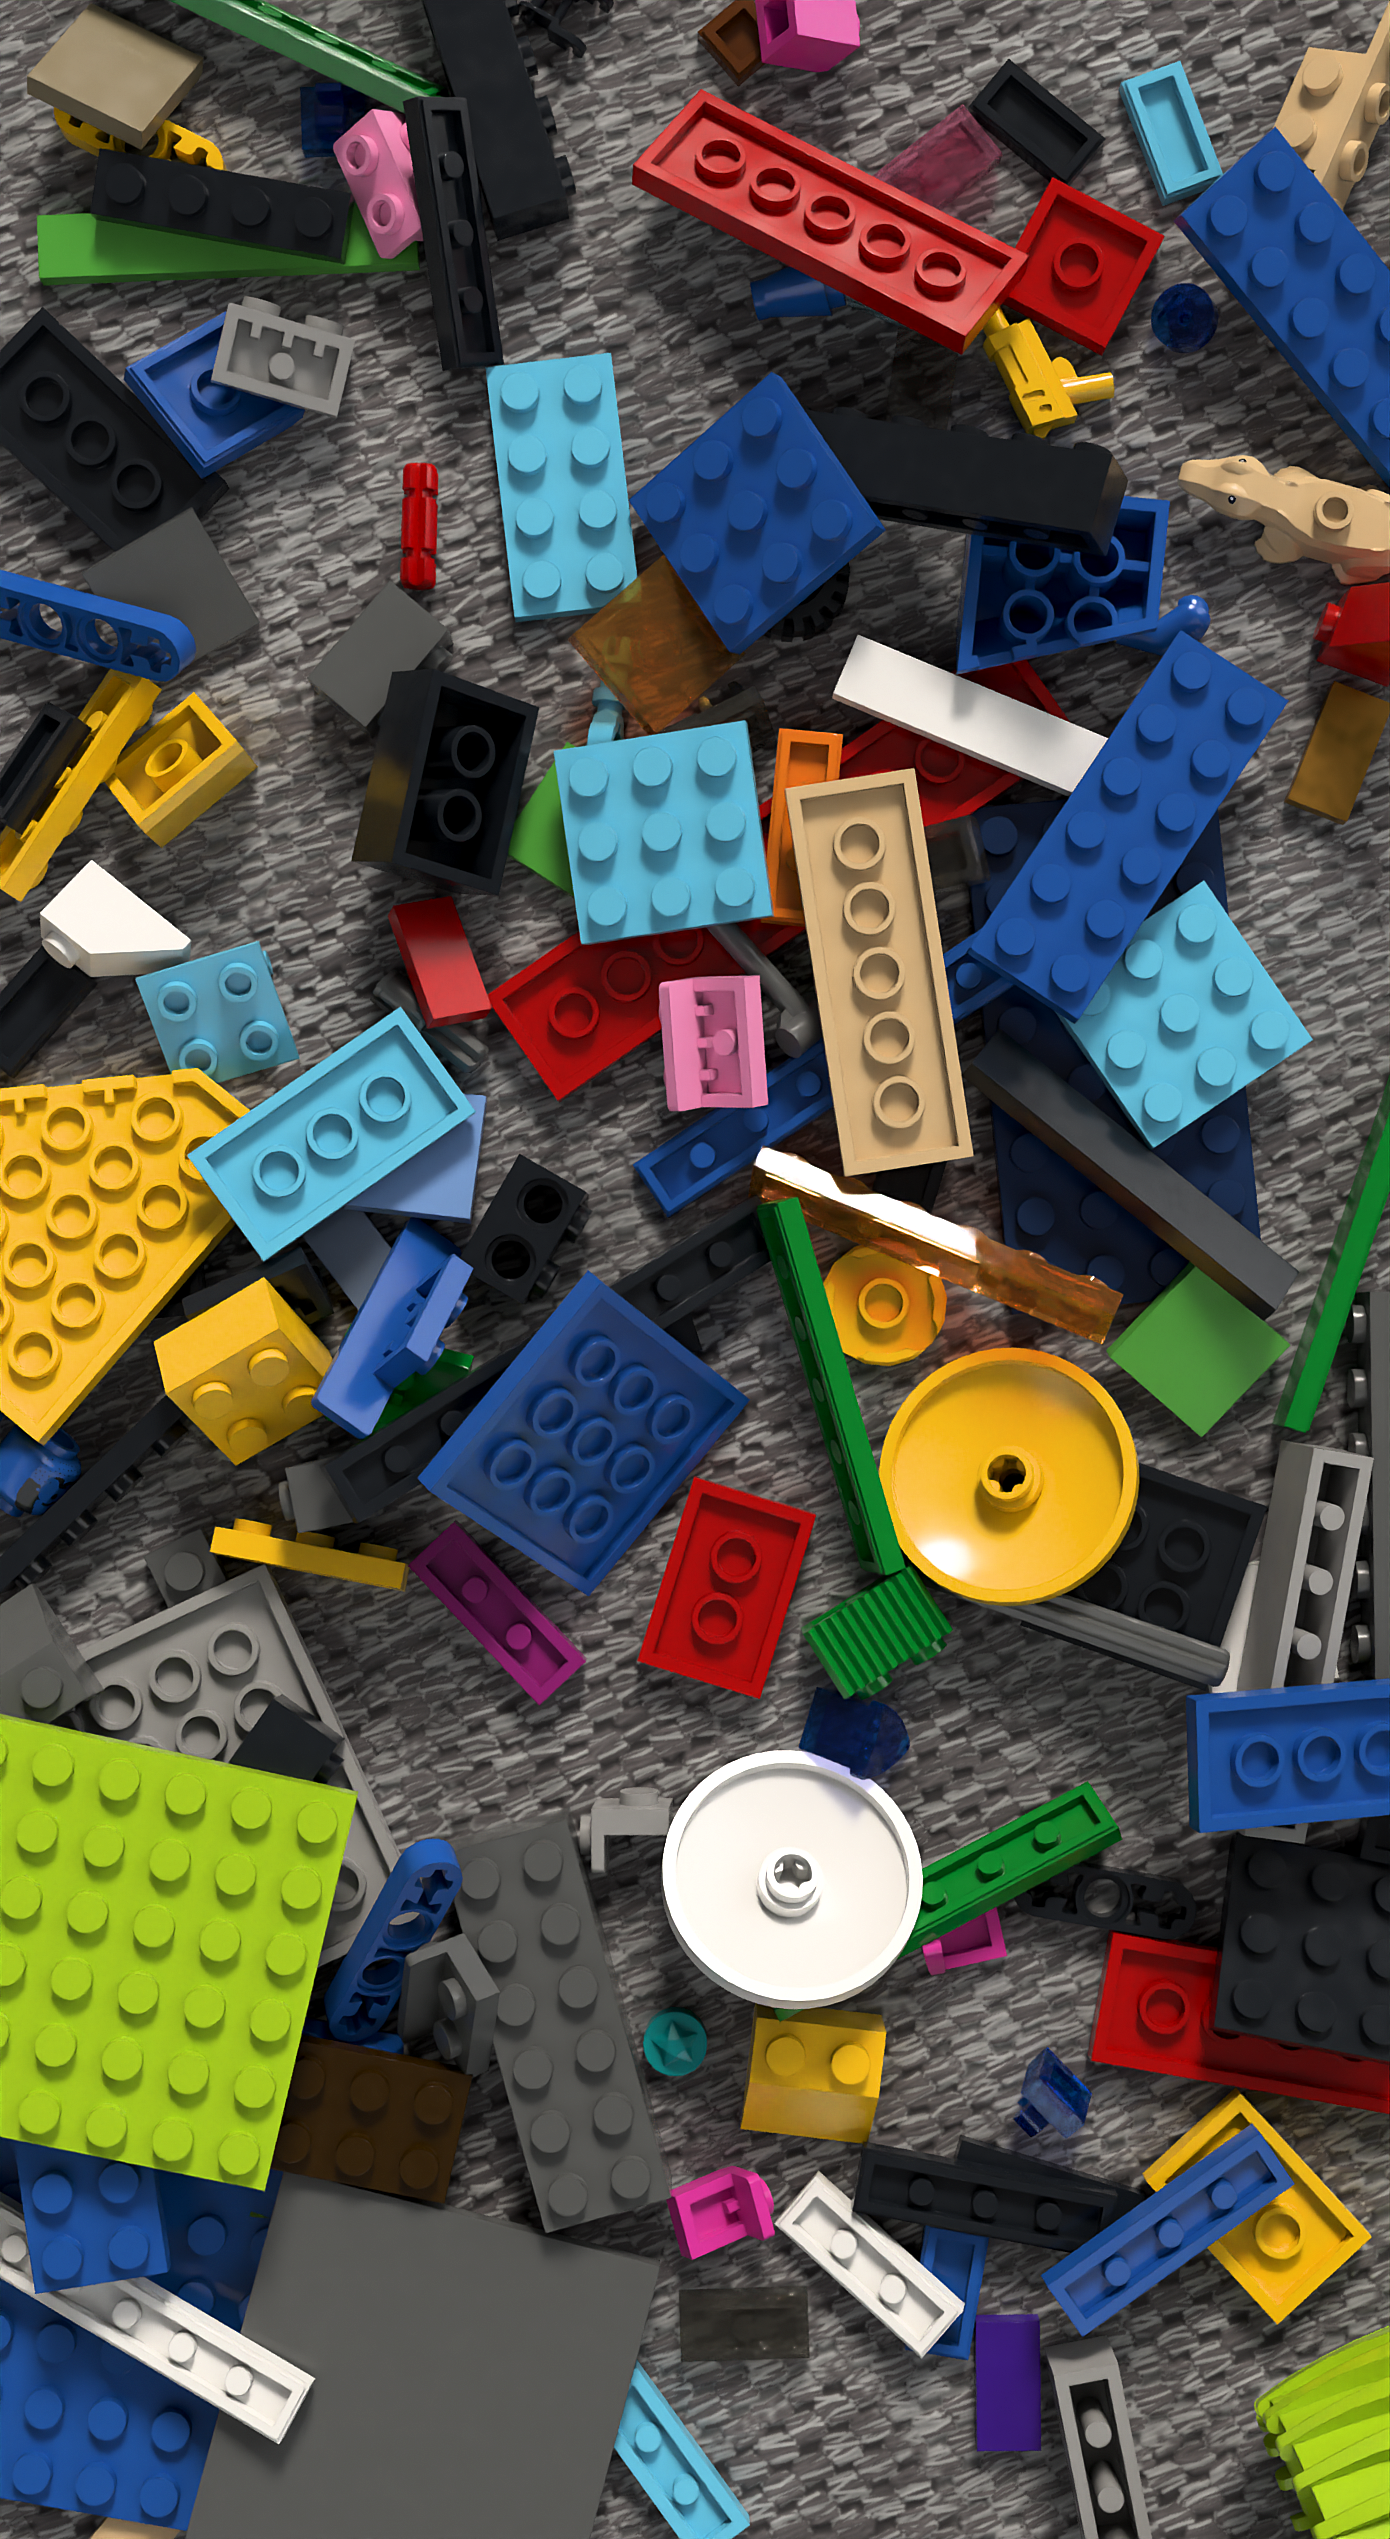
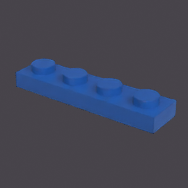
[1041,2124,1295,2337]

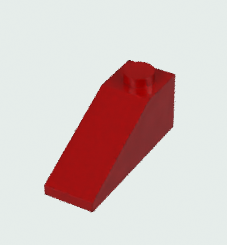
[1313,582,1390,687]

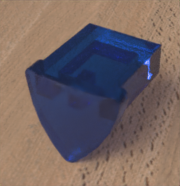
[798,1687,910,1780]

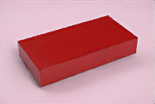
[388,896,492,1029]

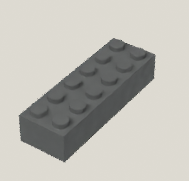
[447,1807,672,2233]

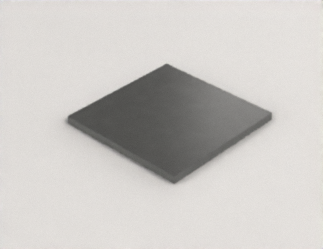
[185,2172,661,2539]

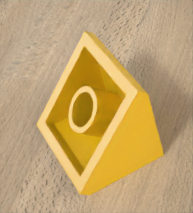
[105,692,258,848]

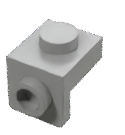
[580,1787,673,1873]

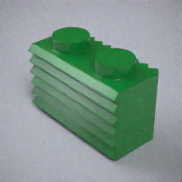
[801,1560,953,1700]

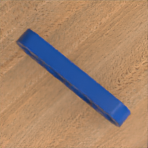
[0,570,196,682]
[323,1839,463,2042]

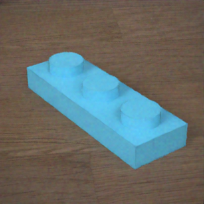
[614,2360,750,2539]

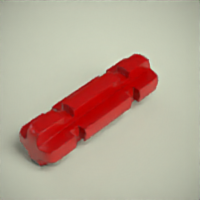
[400,462,438,591]

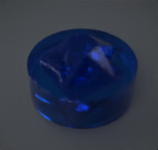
[1151,283,1219,353]

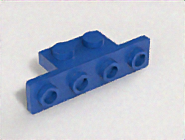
[311,1217,474,1440]

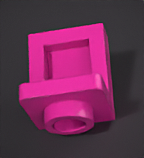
[666,2166,775,2260]

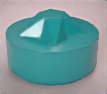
[643,2007,707,2076]

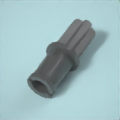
[370,969,489,1073]

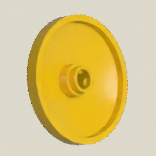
[879,1347,1139,1606]

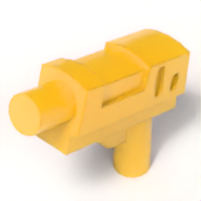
[983,307,1114,439]

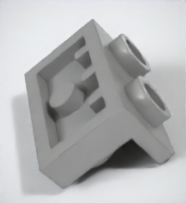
[211,296,355,419]

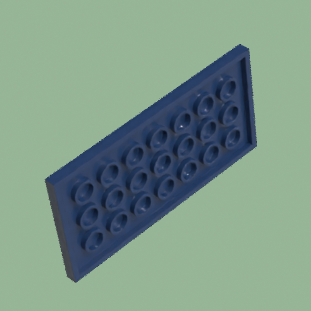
[962,799,1261,1315]

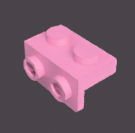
[333,109,423,259]
[659,975,768,1111]

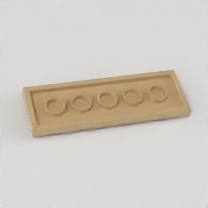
[784,768,974,1177]

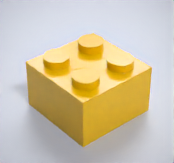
[154,1277,332,1466]

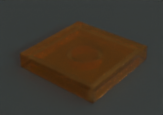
[567,555,746,736]

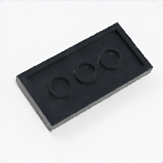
[0,307,230,552]

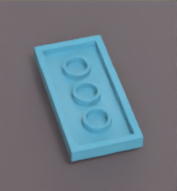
[485,353,641,622]
[187,1006,476,1262]

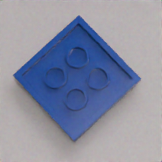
[629,372,886,655]

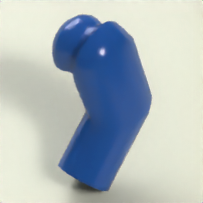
[1115,595,1211,656]

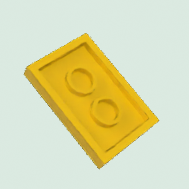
[1142,2087,1372,2325]

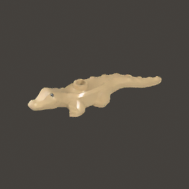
[1177,455,1390,585]

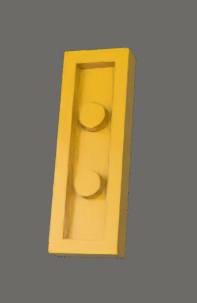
[210,1518,410,1592]

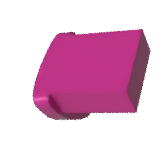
[921,1907,1007,1976]

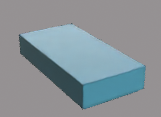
[1119,61,1223,206]

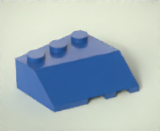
[956,496,1170,675]

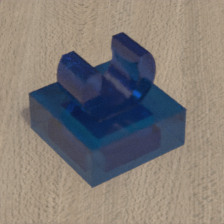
[300,83,366,158]
[1013,2047,1092,2139]

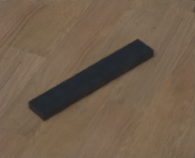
[961,1028,1299,1321]

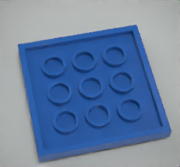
[417,1270,750,1596]

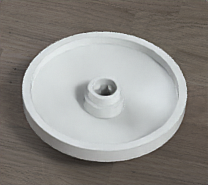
[661,1750,923,2009]

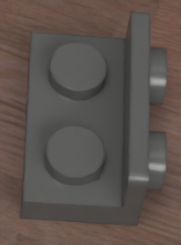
[397,1933,500,2077]

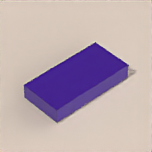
[974,2314,1041,2451]

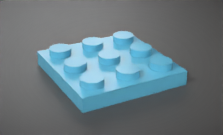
[554,720,774,945]
[1056,881,1313,1150]

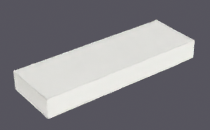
[775,2171,965,2359]

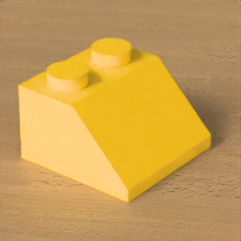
[740,2003,886,2144]

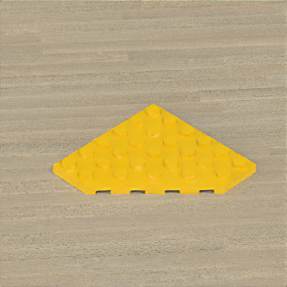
[0,1068,250,1446]

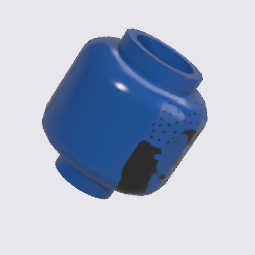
[0,1425,81,1517]

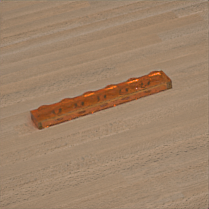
[748,1146,1124,1345]

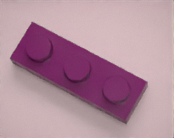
[407,1520,587,1706]

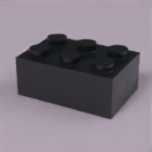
[351,669,539,896]

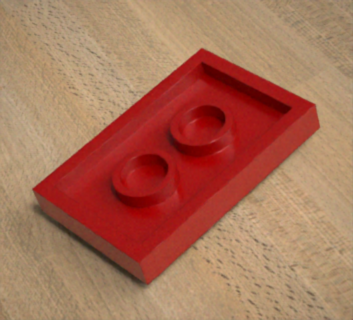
[637,1476,816,1699]

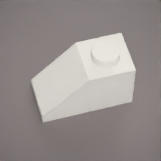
[40,860,191,977]

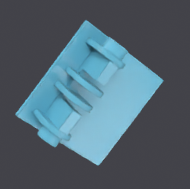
[135,941,299,1083]

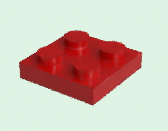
[1002,177,1165,356]

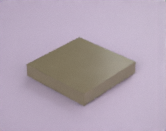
[27,3,203,150]

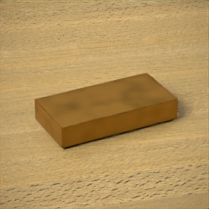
[1284,681,1390,825]

